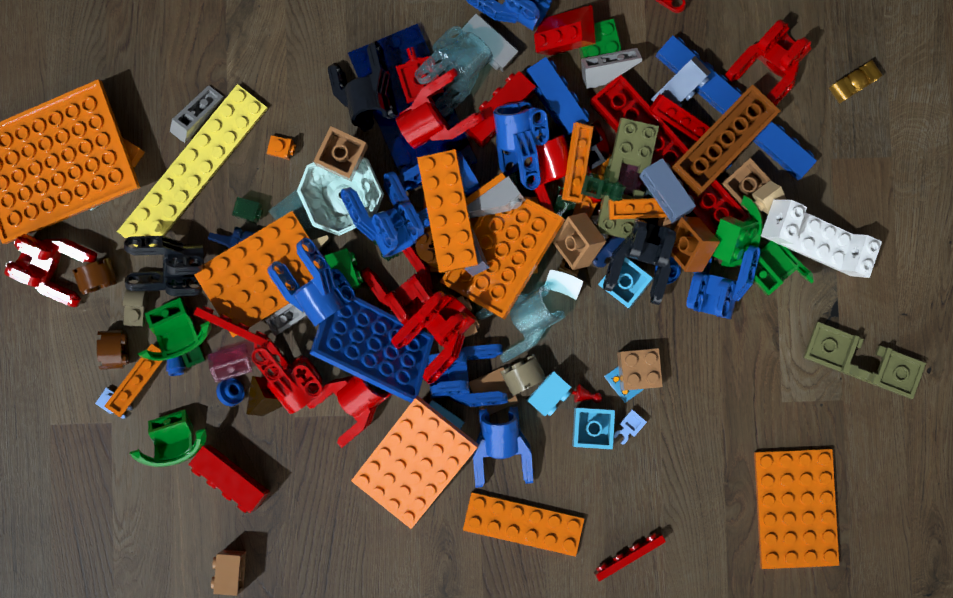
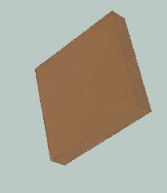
[469,367,518,415]

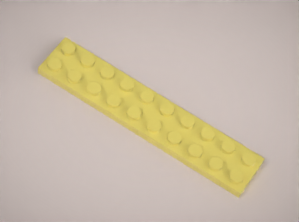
[117,84,268,256]

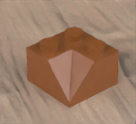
[671,217,720,272]

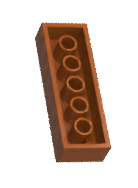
[671,84,780,197]

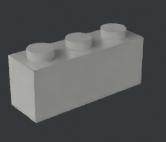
[461,14,518,72]

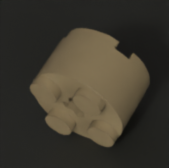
[500,354,546,396]

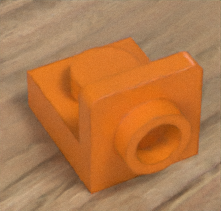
[266,135,296,160]

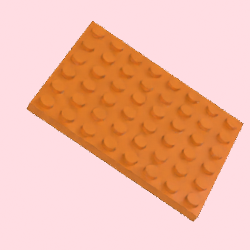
[0,79,140,244]

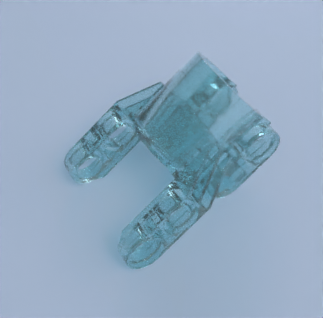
[415,26,493,117]
[475,284,566,364]

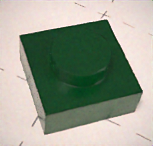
[182,345,206,368]

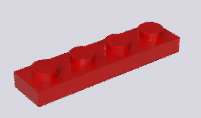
[649,93,710,142]
[194,305,270,348]
[594,533,666,582]

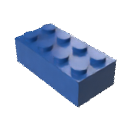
[525,57,589,140]

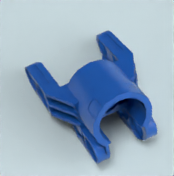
[466,0,553,31]
[493,100,549,190]
[398,152,480,229]
[341,171,424,257]
[267,238,355,327]
[687,245,760,319]
[428,344,508,407]
[473,406,533,488]

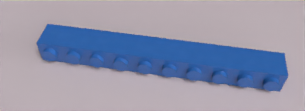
[655,35,817,181]

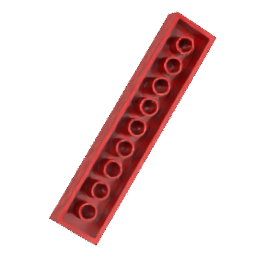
[590,75,749,235]

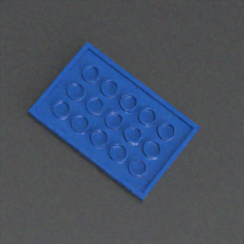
[310,291,434,403]

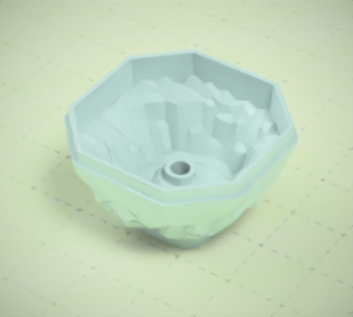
[297,157,384,236]

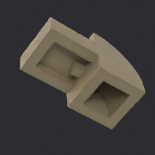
[123,289,149,327]

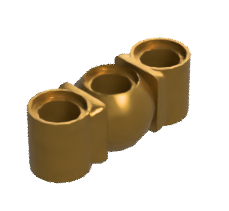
[829,60,883,104]

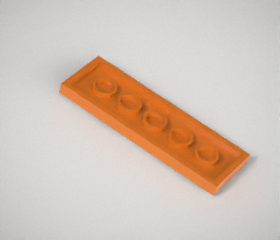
[417,149,479,273]
[463,492,584,557]

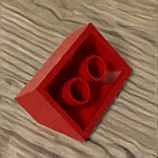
[534,5,596,56]

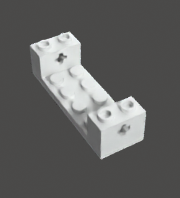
[761,199,882,278]

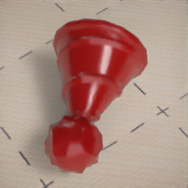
[572,384,602,403]

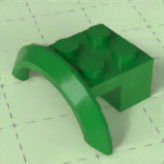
[712,195,762,267]
[754,225,814,295]
[138,298,211,361]
[130,410,207,467]

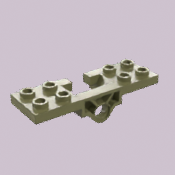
[596,118,659,238]
[803,322,926,399]

